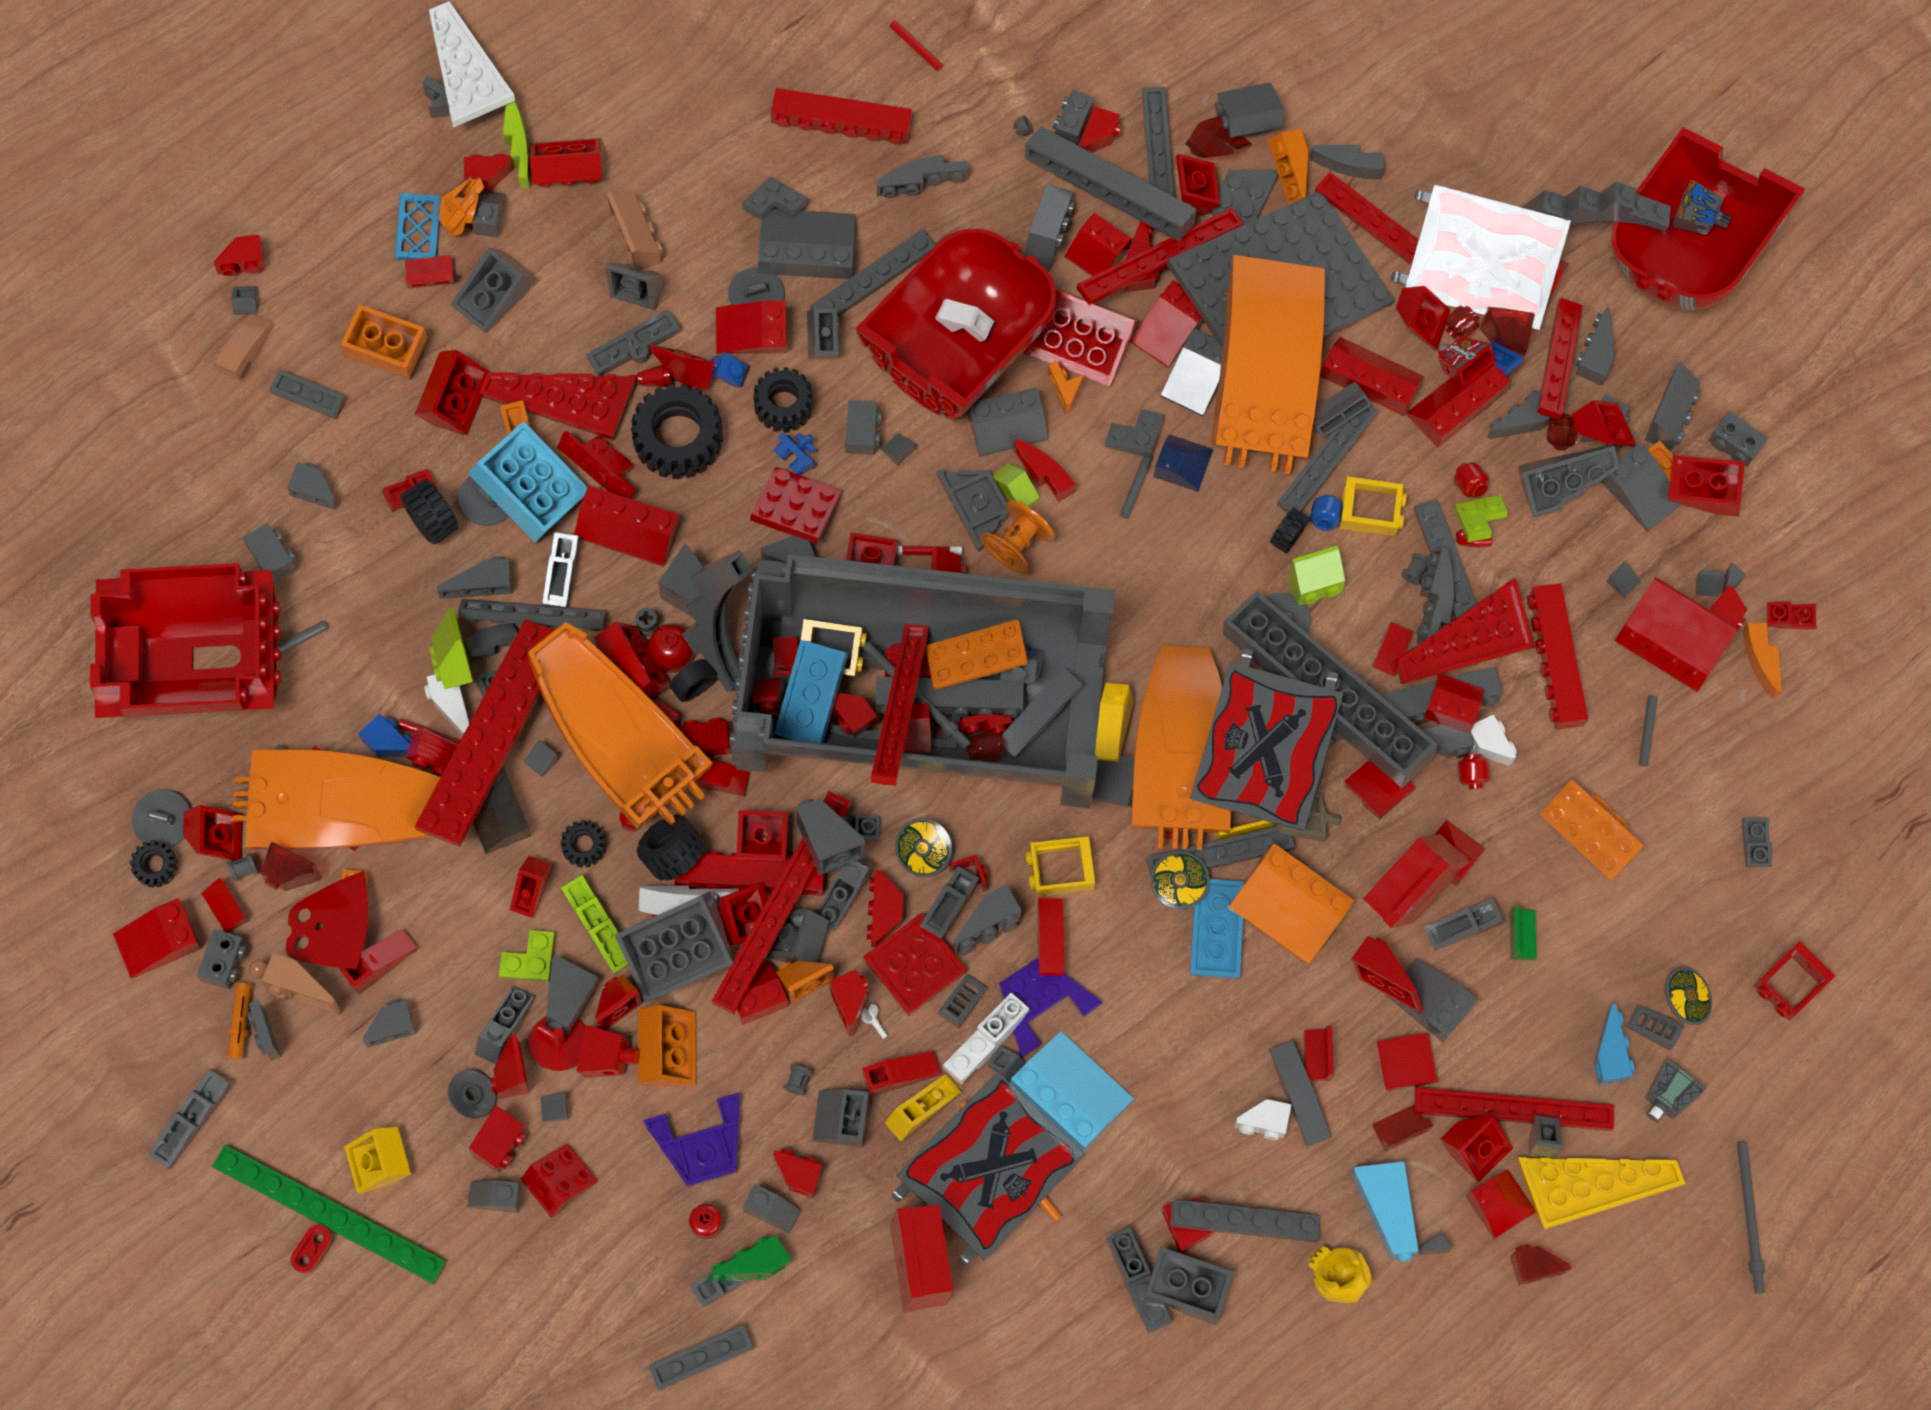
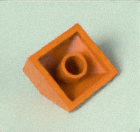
[776,961,834,1003]

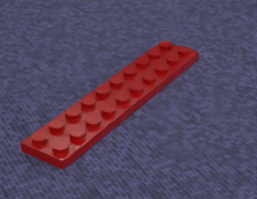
[414,620,555,847]

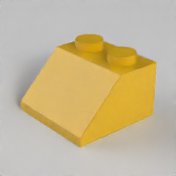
[344,1127,411,1194]

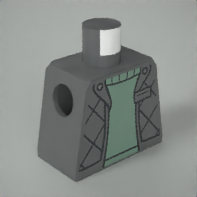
[1645,1059,1706,1123]

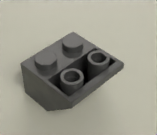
[812,1089,869,1147]

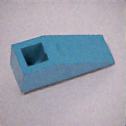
[1593,1004,1635,1086]

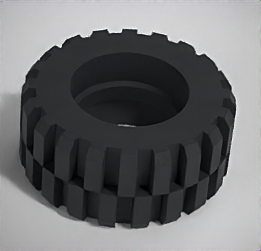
[631,384,723,479]

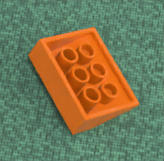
[1227,843,1354,965]

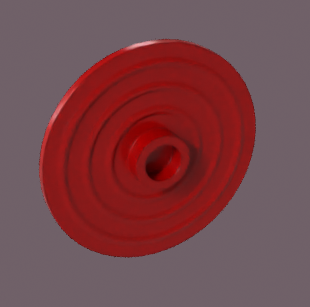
[529,1017,585,1071]

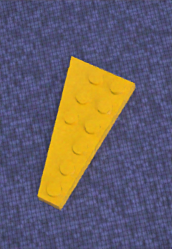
[1517,1157,1686,1230]

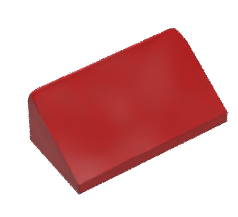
[201,877,248,933]

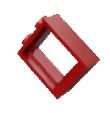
[1754,941,1835,1021]

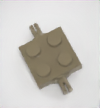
[1278,793,1341,841]

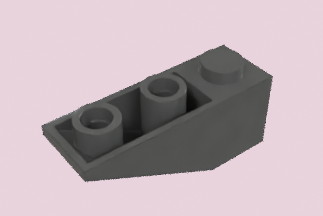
[1575,307,1615,385]
[1488,390,1555,439]
[816,858,876,931]
[475,986,535,1064]

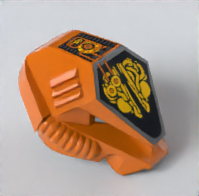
[438,177,484,236]

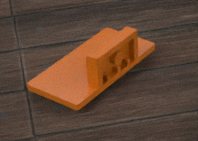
[926,620,1028,690]
[1540,779,1644,880]

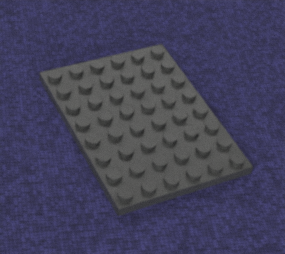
[1167,191,1395,349]

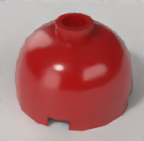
[648,623,695,673]

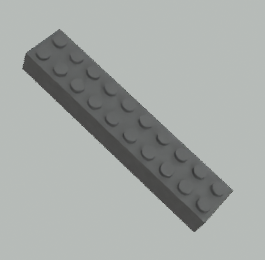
[1223,591,1438,788]

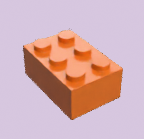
[341,304,428,379]

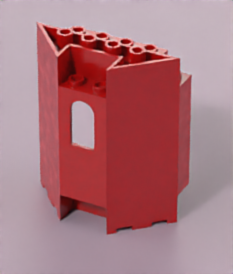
[90,563,281,718]

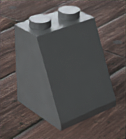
[658,544,703,617]
[796,798,865,875]

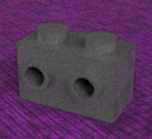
[1053,89,1094,145]
[807,308,840,358]
[845,400,881,455]
[1708,411,1768,467]
[243,523,296,582]
[197,929,247,990]

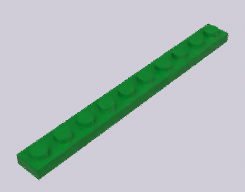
[212,1145,446,1285]

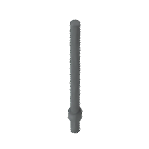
[862,641,971,750]
[1737,1142,1765,1294]

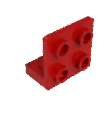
[521,1143,597,1218]

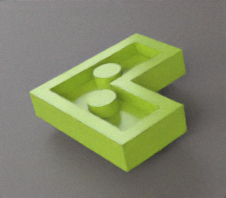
[1454,495,1507,542]
[499,930,555,982]

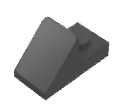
[422,76,450,118]

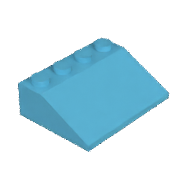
[468,421,588,543]
[1010,1031,1134,1153]

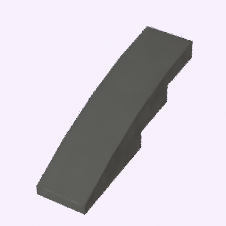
[997,668,1083,759]
[1269,1040,1331,1147]
[148,1068,232,1169]

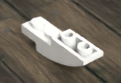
[638,886,739,915]
[943,993,1029,1084]

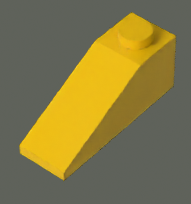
[1095,683,1134,762]
[885,1074,962,1142]

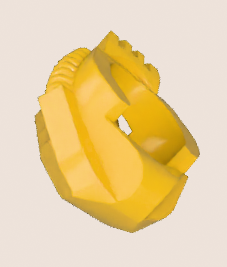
[1308,1247,1372,1303]

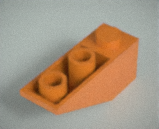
[1267,129,1308,205]

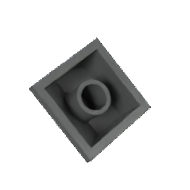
[766,909,829,963]

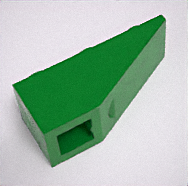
[707,1235,792,1282]

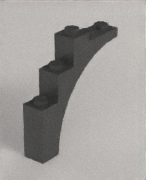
[1521,181,1671,230]
[682,550,753,692]

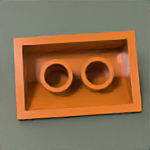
[638,1005,696,1087]

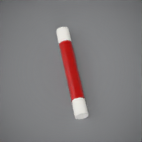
[895,546,962,556]

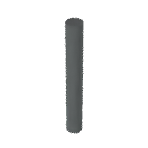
[1120,455,1153,519]
[277,621,328,653]
[1639,695,1657,767]

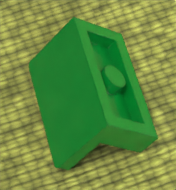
[1509,905,1537,960]

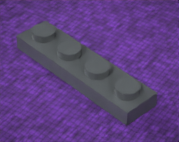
[649,1325,754,1391]

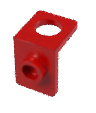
[773,636,798,676]
[949,855,988,892]

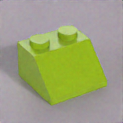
[1288,545,1345,606]

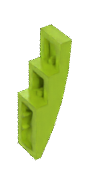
[503,101,530,188]
[560,875,628,974]

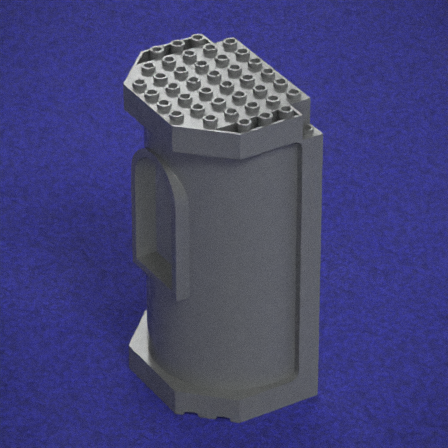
[730,554,1115,809]

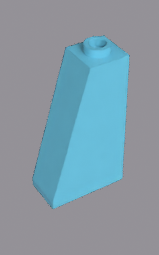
[1351,1161,1419,1262]

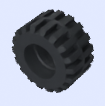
[753,367,813,433]
[400,479,459,545]
[636,815,705,881]

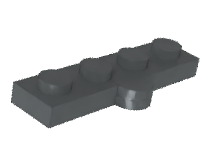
[586,309,680,376]

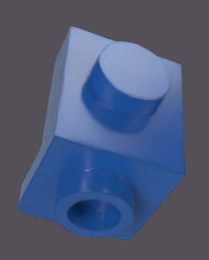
[710,353,748,388]

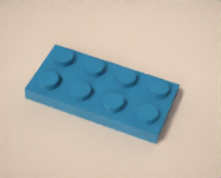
[774,640,848,744]
[1190,879,1244,980]

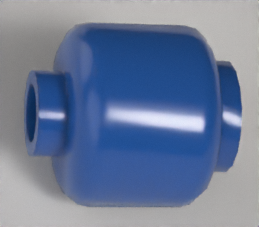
[1310,495,1343,531]

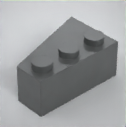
[1024,184,1075,271]

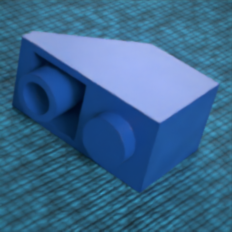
[358,714,411,757]

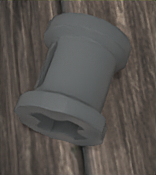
[1401,553,1428,585]
[635,608,658,636]
[227,853,258,881]
[783,1064,812,1096]

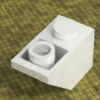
[1470,715,1517,765]
[1234,1099,1291,1140]

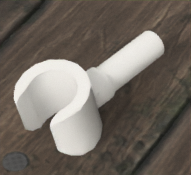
[861,1004,887,1039]

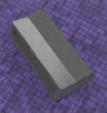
[1313,381,1371,438]

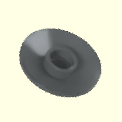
[448,1070,496,1119]

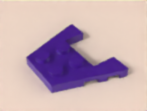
[999,958,1102,1059]
[644,1093,740,1187]

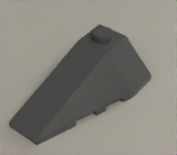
[1517,445,1620,517]

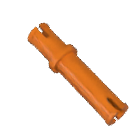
[227,983,252,1060]

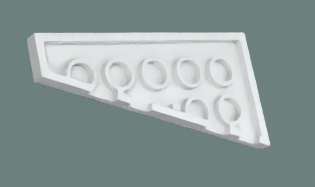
[429,1,515,128]

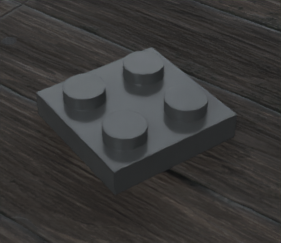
[247,1000,281,1060]

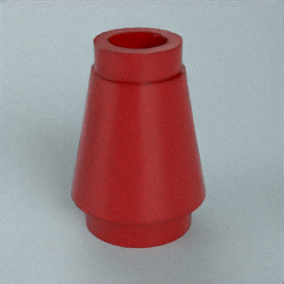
[637,365,673,387]

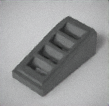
[938,974,987,1028]
[1626,1005,1684,1051]

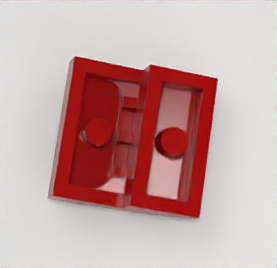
[1344,760,1415,819]
[1377,1033,1438,1091]

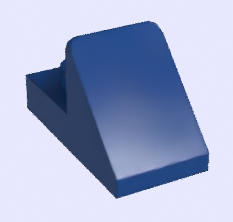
[1490,341,1524,377]

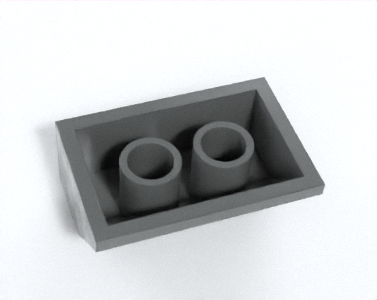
[1645,363,1701,451]
[967,387,1048,457]

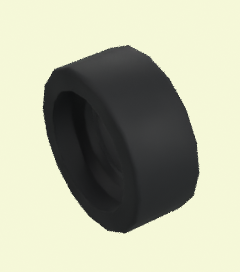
[669,659,717,702]

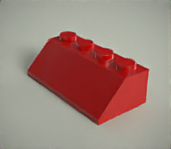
[1320,337,1424,416]
[1406,364,1511,448]
[574,485,680,567]

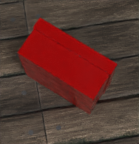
[1363,834,1471,928]
[890,1204,953,1313]

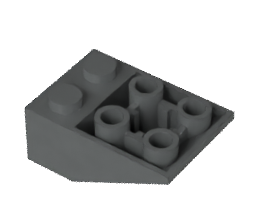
[953,885,1021,956]

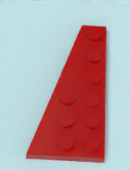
[479,372,637,440]
[1395,578,1535,684]

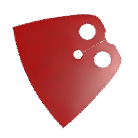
[286,871,368,969]

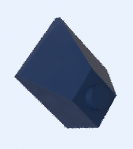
[1153,434,1213,492]

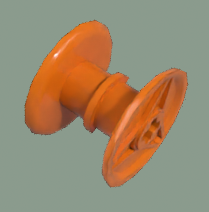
[980,500,1055,574]

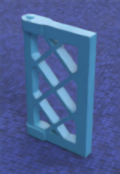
[394,193,440,261]

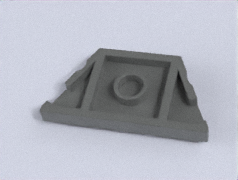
[1209,170,1278,224]
[937,470,1009,552]

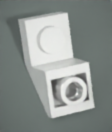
[935,299,994,342]

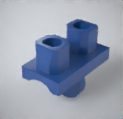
[774,433,818,475]

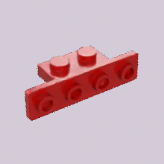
[557,431,635,499]

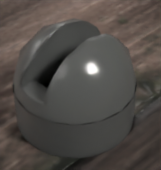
[1013,115,1033,136]

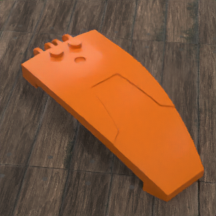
[528,622,712,829]
[1131,645,1231,850]
[231,750,440,850]

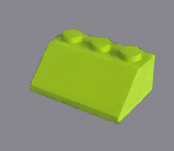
[429,608,473,689]

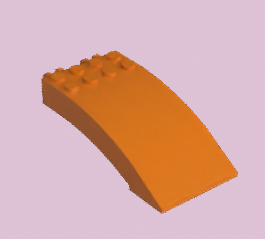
[1210,255,1325,474]

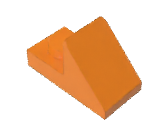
[1048,361,1084,414]

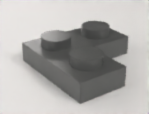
[742,177,808,220]
[1105,409,1164,458]

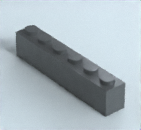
[876,676,1024,719]

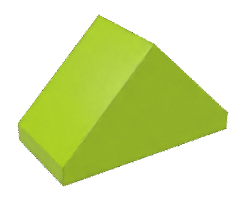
[992,463,1040,507]

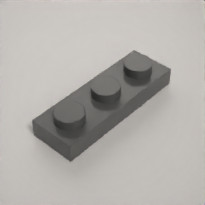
[269,370,345,419]

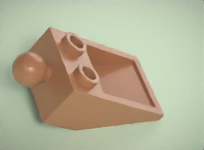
[249,953,341,1015]

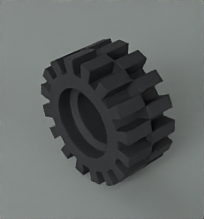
[1270,507,1310,554]
[560,820,606,868]
[130,840,178,888]

